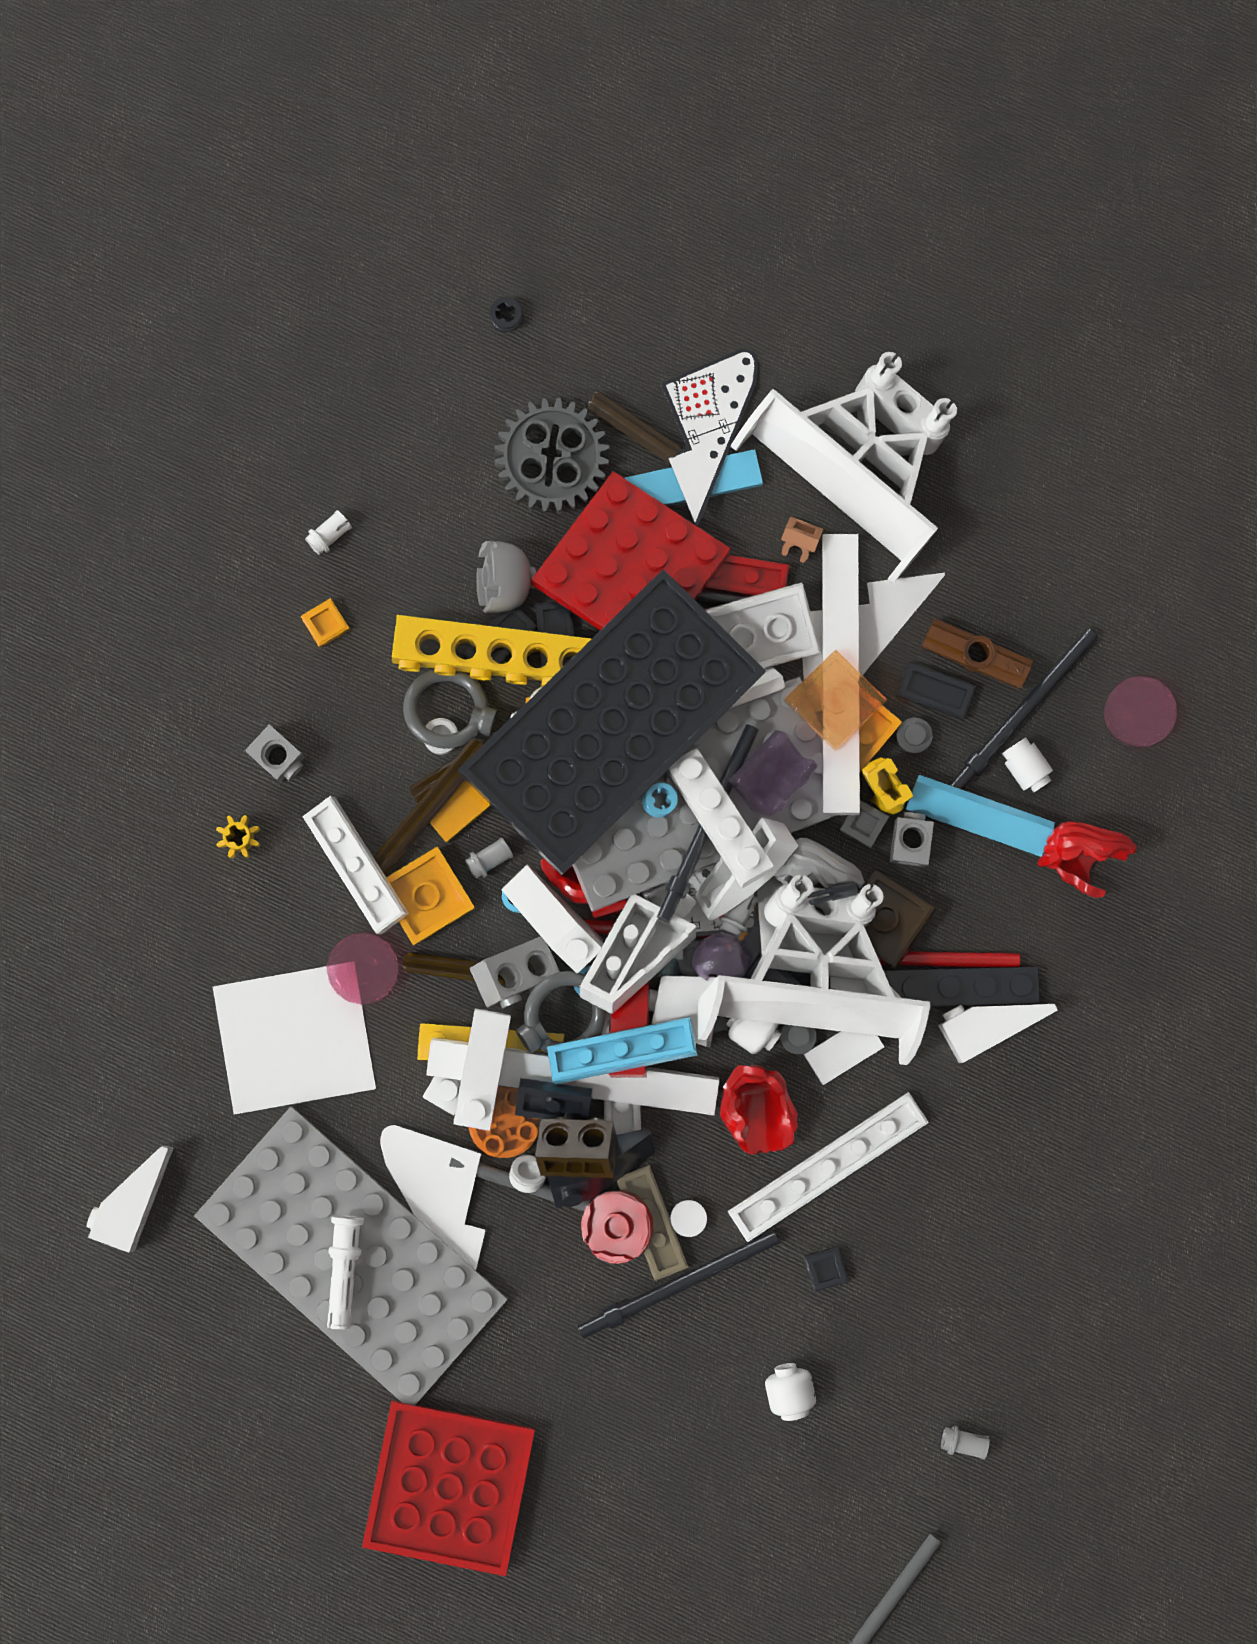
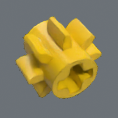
[216,815,261,859]

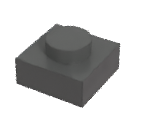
[839,800,889,848]

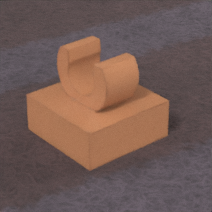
[781,516,823,563]

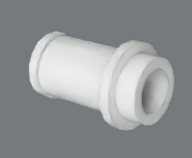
[305,510,352,555]

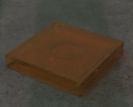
[784,650,887,751]

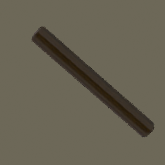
[373,738,484,876]

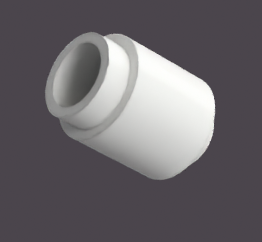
[1002,737,1053,793]

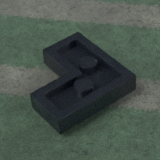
[515,1078,592,1146]

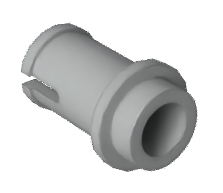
[465,837,513,878]
[720,894,759,938]
[941,1425,990,1460]

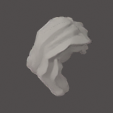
[773,838,865,915]

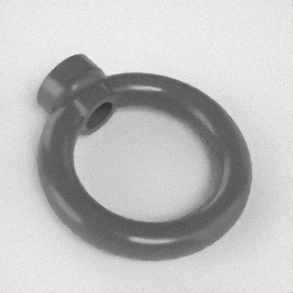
[403,669,498,749]
[515,971,607,1054]

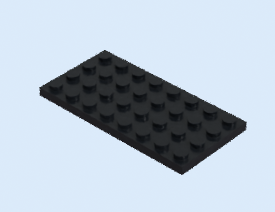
[457,569,766,876]

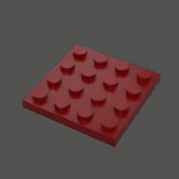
[531,471,730,630]
[362,1400,535,1576]

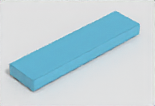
[624,449,763,507]
[906,775,1055,857]
[547,1017,698,1084]

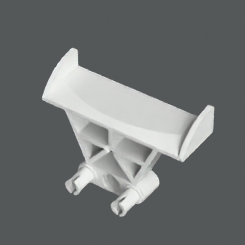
[731,352,957,584]
[697,875,930,1065]

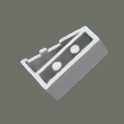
[580,894,697,1014]

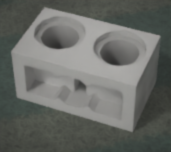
[469,936,560,1009]

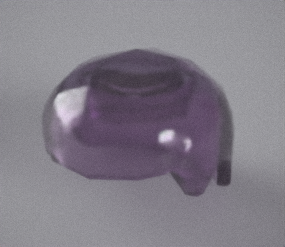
[691,932,751,981]

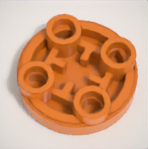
[468,1086,540,1158]

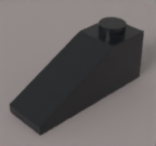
[548,1128,655,1208]

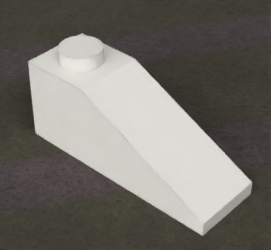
[502,864,603,973]
[938,1004,1058,1063]
[454,1008,511,1131]
[87,1146,173,1253]

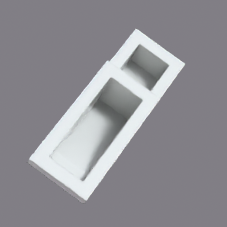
[694,817,798,920]

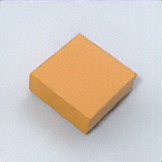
[300,598,350,648]

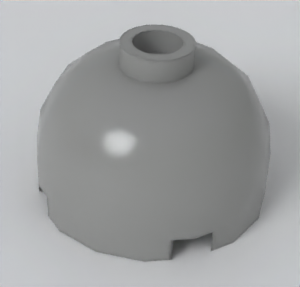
[476,541,536,613]

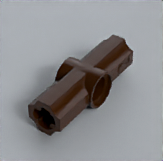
[921,618,1033,690]

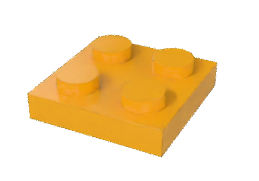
[386,846,475,946]

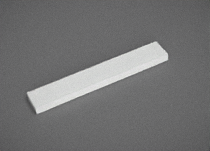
[728,1092,929,1242]

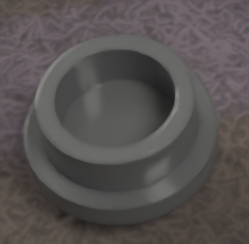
[896,717,933,753]
[780,1024,816,1055]

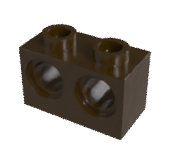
[535,1117,618,1178]

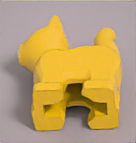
[862,757,913,814]

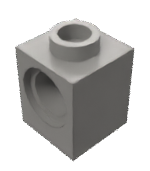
[245,724,305,783]
[889,812,934,867]

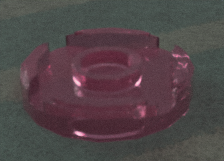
[1104,676,1177,748]
[326,933,399,1005]

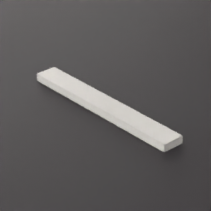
[822,534,860,815]
[426,1037,719,1115]

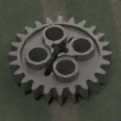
[494,398,609,514]

